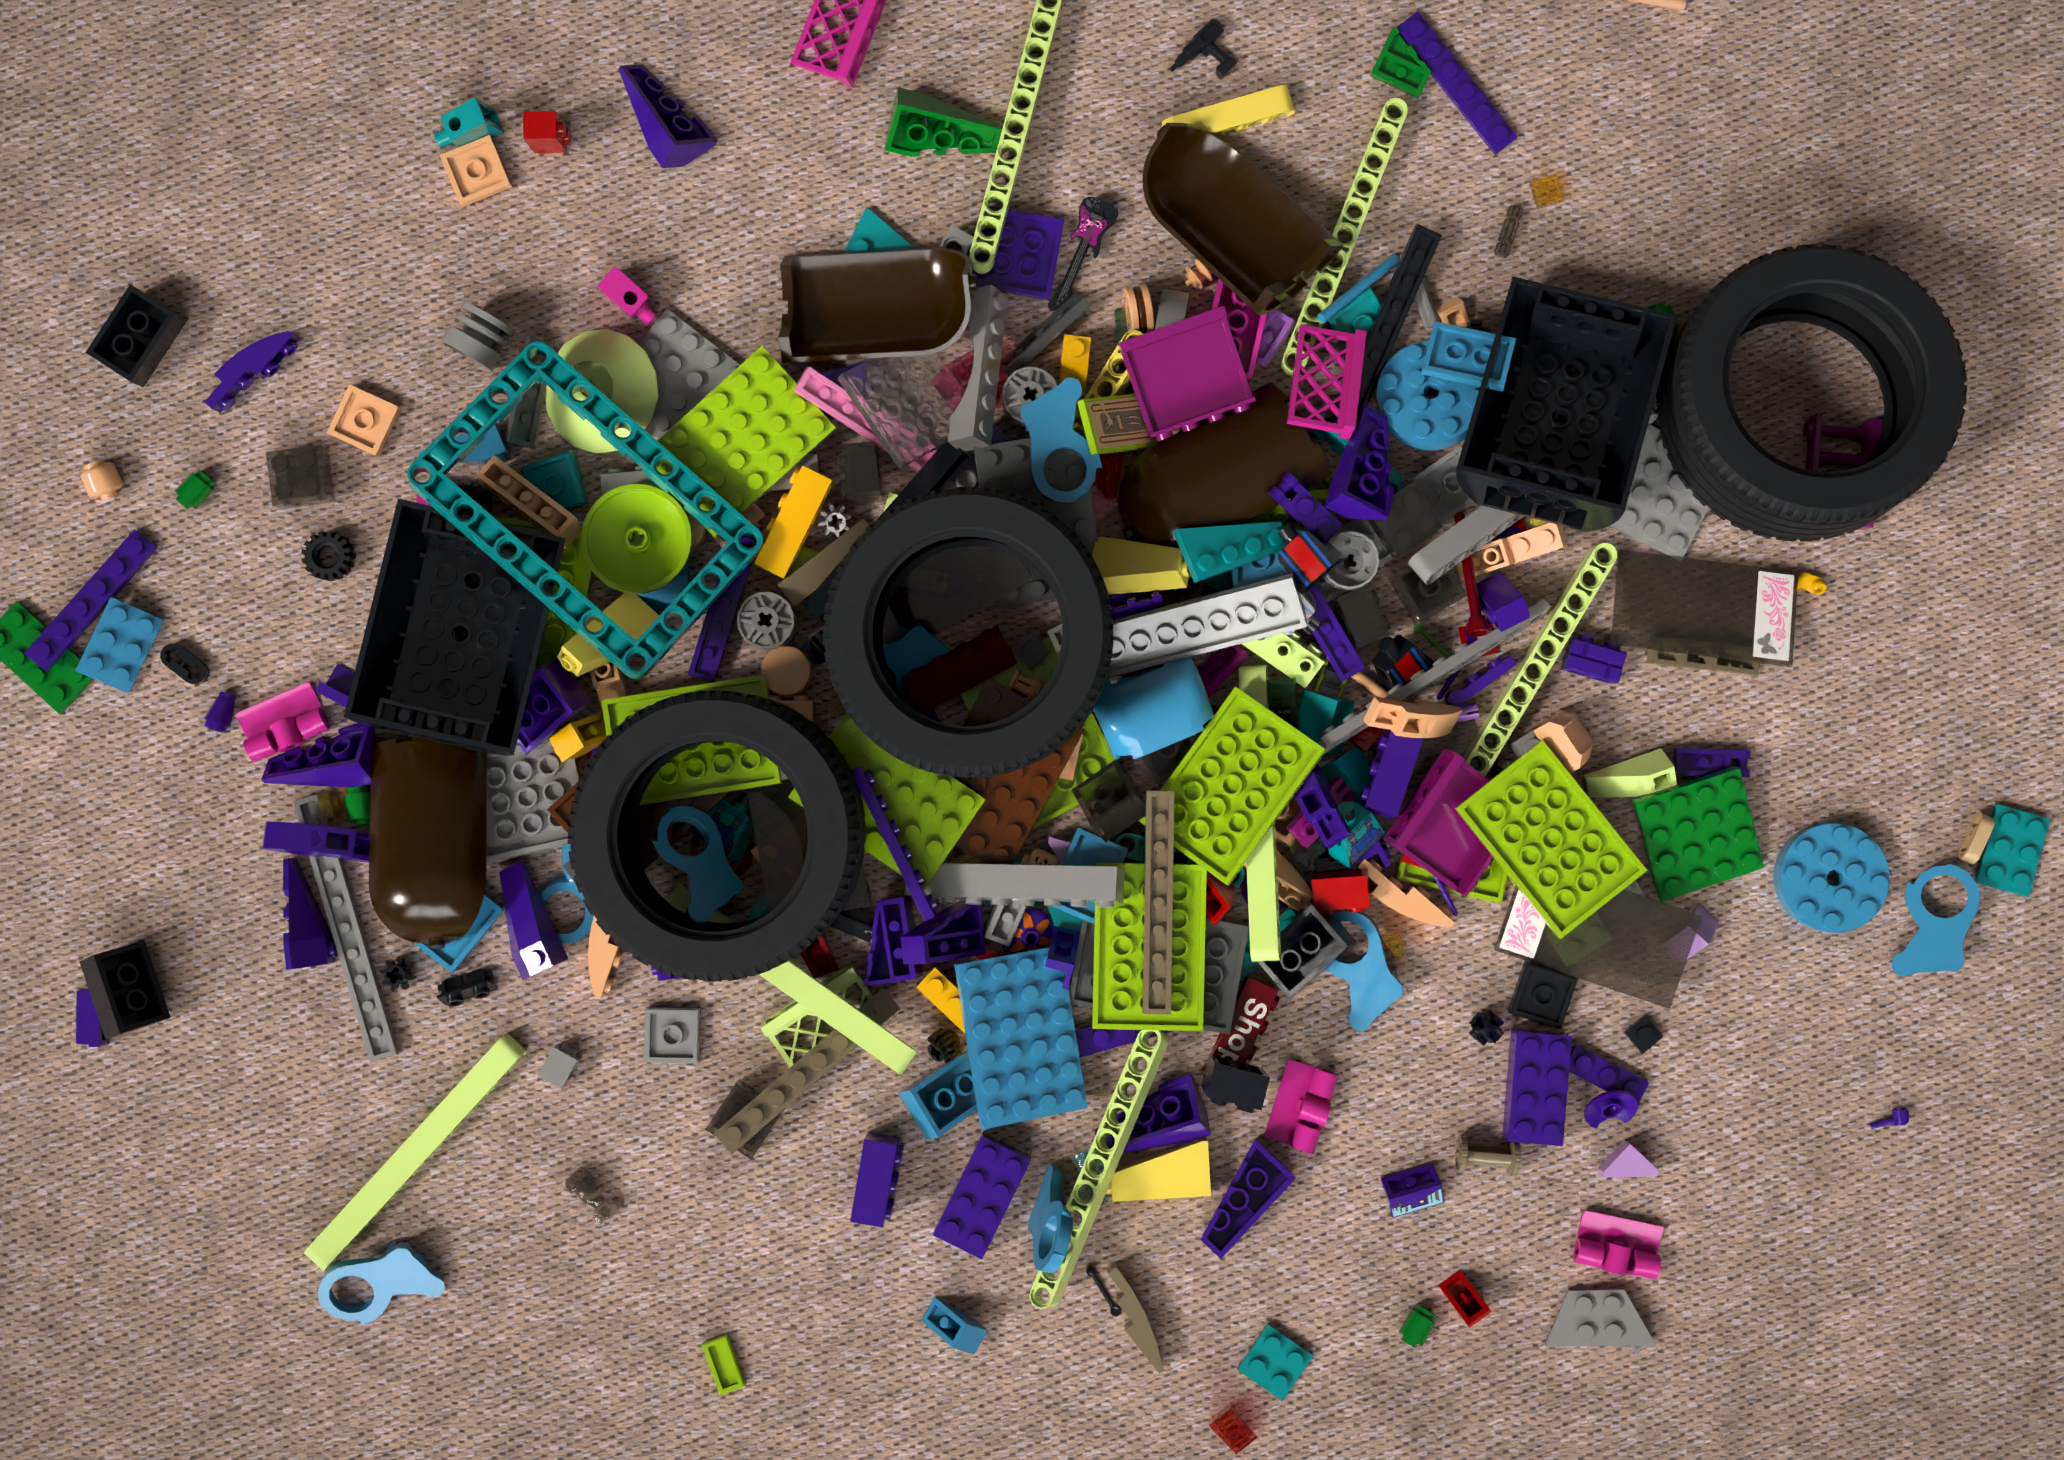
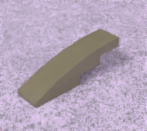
[777,518,869,606]
[1646,636,1760,676]
[1107,1262,1164,1374]

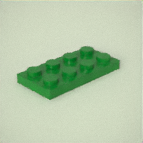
[0,601,94,714]

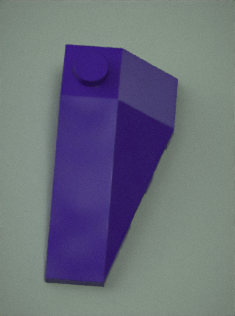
[618,64,717,168]
[1325,405,1394,520]
[261,724,377,788]
[283,858,338,970]
[499,860,568,980]
[1095,1074,1211,1153]

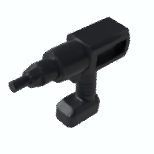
[1169,18,1238,80]

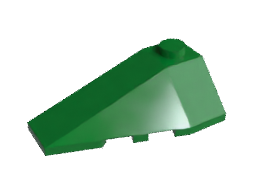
[885,87,1003,157]

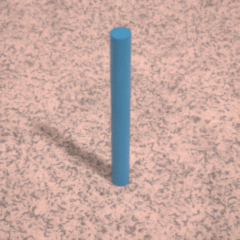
[1317,254,1400,323]

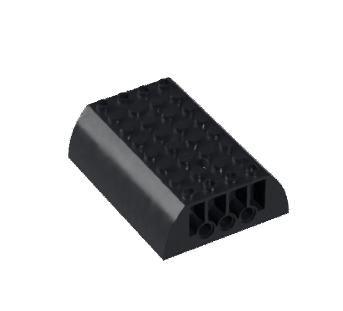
[1456,277,1677,532]
[344,498,566,756]

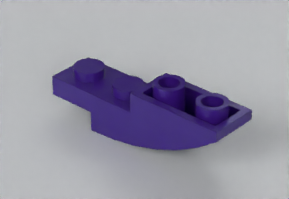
[204,331,300,413]
[1295,763,1352,848]
[262,821,370,863]

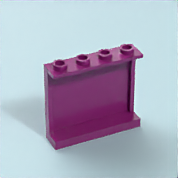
[1118,306,1256,441]
[1383,748,1493,897]

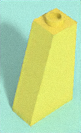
[1092,537,1191,595]
[557,593,669,677]
[1106,1137,1211,1202]

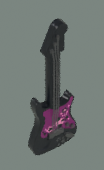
[1048,197,1118,311]

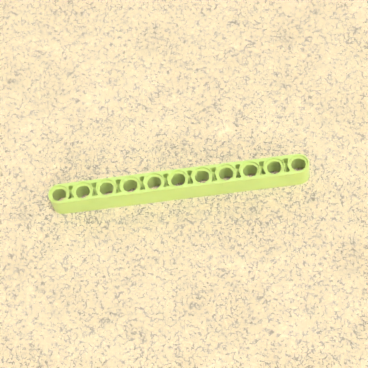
[970,0,1062,274]
[1280,98,1408,376]
[1463,543,1617,776]
[1239,665,1281,962]
[666,883,918,1075]
[1029,1030,1169,1309]
[304,1033,527,1271]

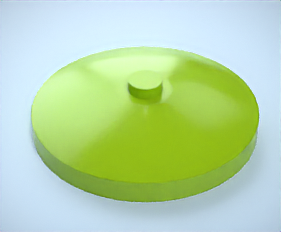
[581,484,693,594]

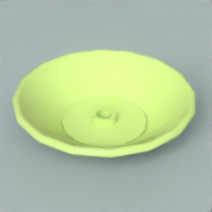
[544,329,658,454]

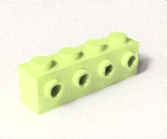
[1242,631,1325,688]

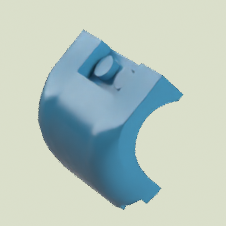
[1093,657,1214,760]

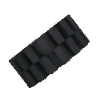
[301,531,355,581]

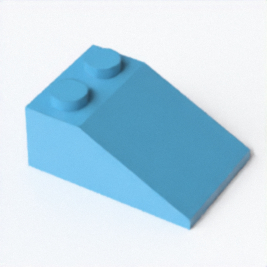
[898,1049,977,1139]

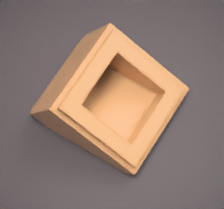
[1435,297,1470,327]

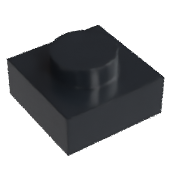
[1011,632,1050,670]
[1623,1015,1663,1054]

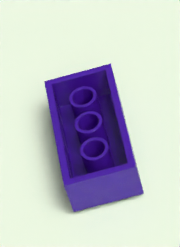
[1502,1028,1572,1146]
[933,1132,1031,1259]

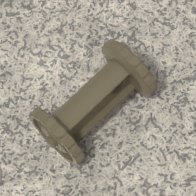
[1455,1135,1521,1177]

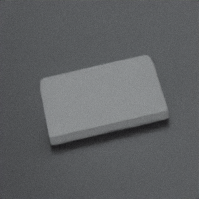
[983,901,1027,947]

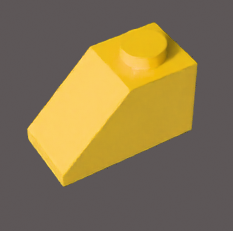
[1059,335,1091,396]
[549,714,607,762]

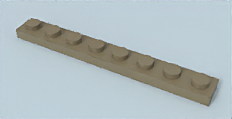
[1142,790,1175,1014]
[714,988,901,1155]

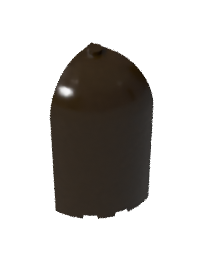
[1142,123,1344,315]
[778,248,978,363]
[1118,382,1332,548]
[369,737,487,949]

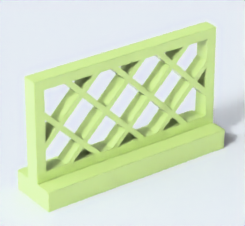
[761,962,874,1067]

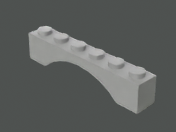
[948,285,1008,451]

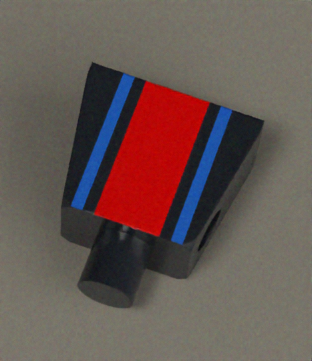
[1278,524,1346,593]
[1372,634,1435,691]

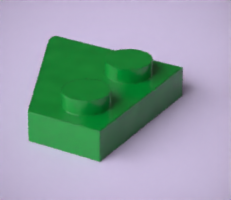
[1370,27,1431,99]

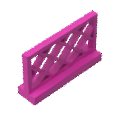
[790,0,887,87]
[1287,324,1367,440]

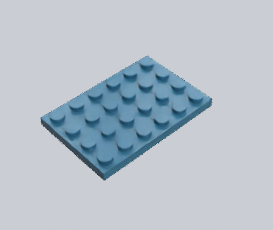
[954,947,1088,1130]

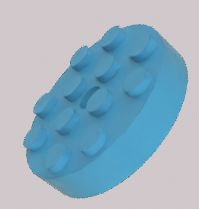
[1377,341,1480,450]
[1773,823,1890,933]

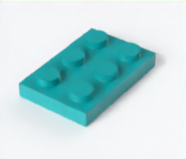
[1974,804,2050,897]

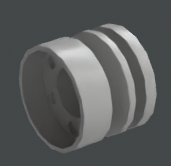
[441,301,515,371]
[1002,367,1057,430]
[1324,531,1379,591]
[737,592,799,652]

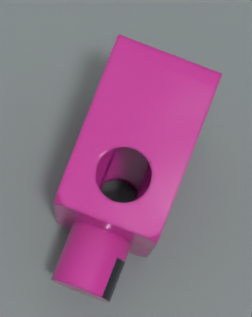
[597,266,658,325]

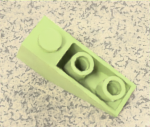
[1584,748,1677,798]

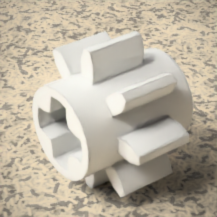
[816,502,851,537]

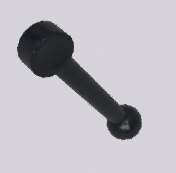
[1086,1266,1121,1317]

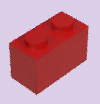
[523,111,571,153]
[1311,869,1371,914]

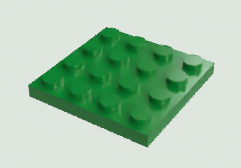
[1632,766,1764,902]

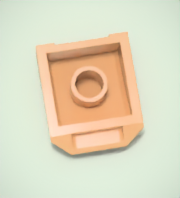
[1533,709,1594,773]

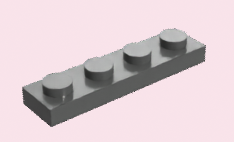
[1000,293,1090,377]
[504,336,555,449]

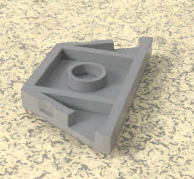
[1545,1288,1654,1347]

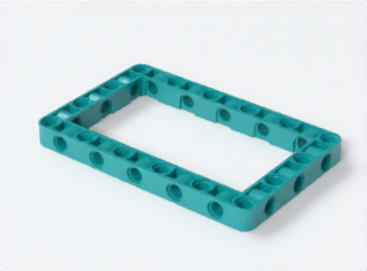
[407,341,763,679]

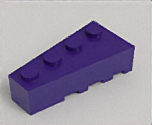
[1200,1138,1296,1259]

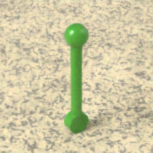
[1413,622,1454,658]

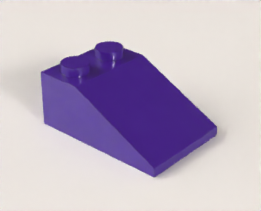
[517,659,592,755]

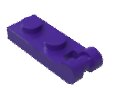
[1268,472,1343,541]
[1444,655,1516,706]
[1673,748,1751,778]

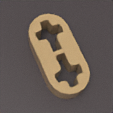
[1957,812,1995,865]

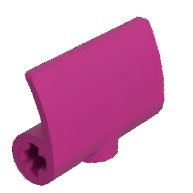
[235,682,330,762]
[1264,1059,1339,1154]
[1573,1210,1664,1279]

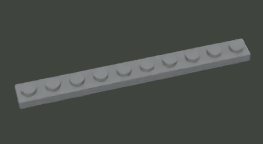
[1318,599,1550,754]
[293,794,399,1063]

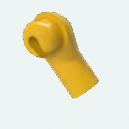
[1793,572,1827,595]

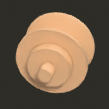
[1185,259,1213,289]

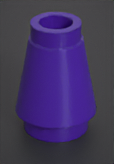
[204,691,236,733]

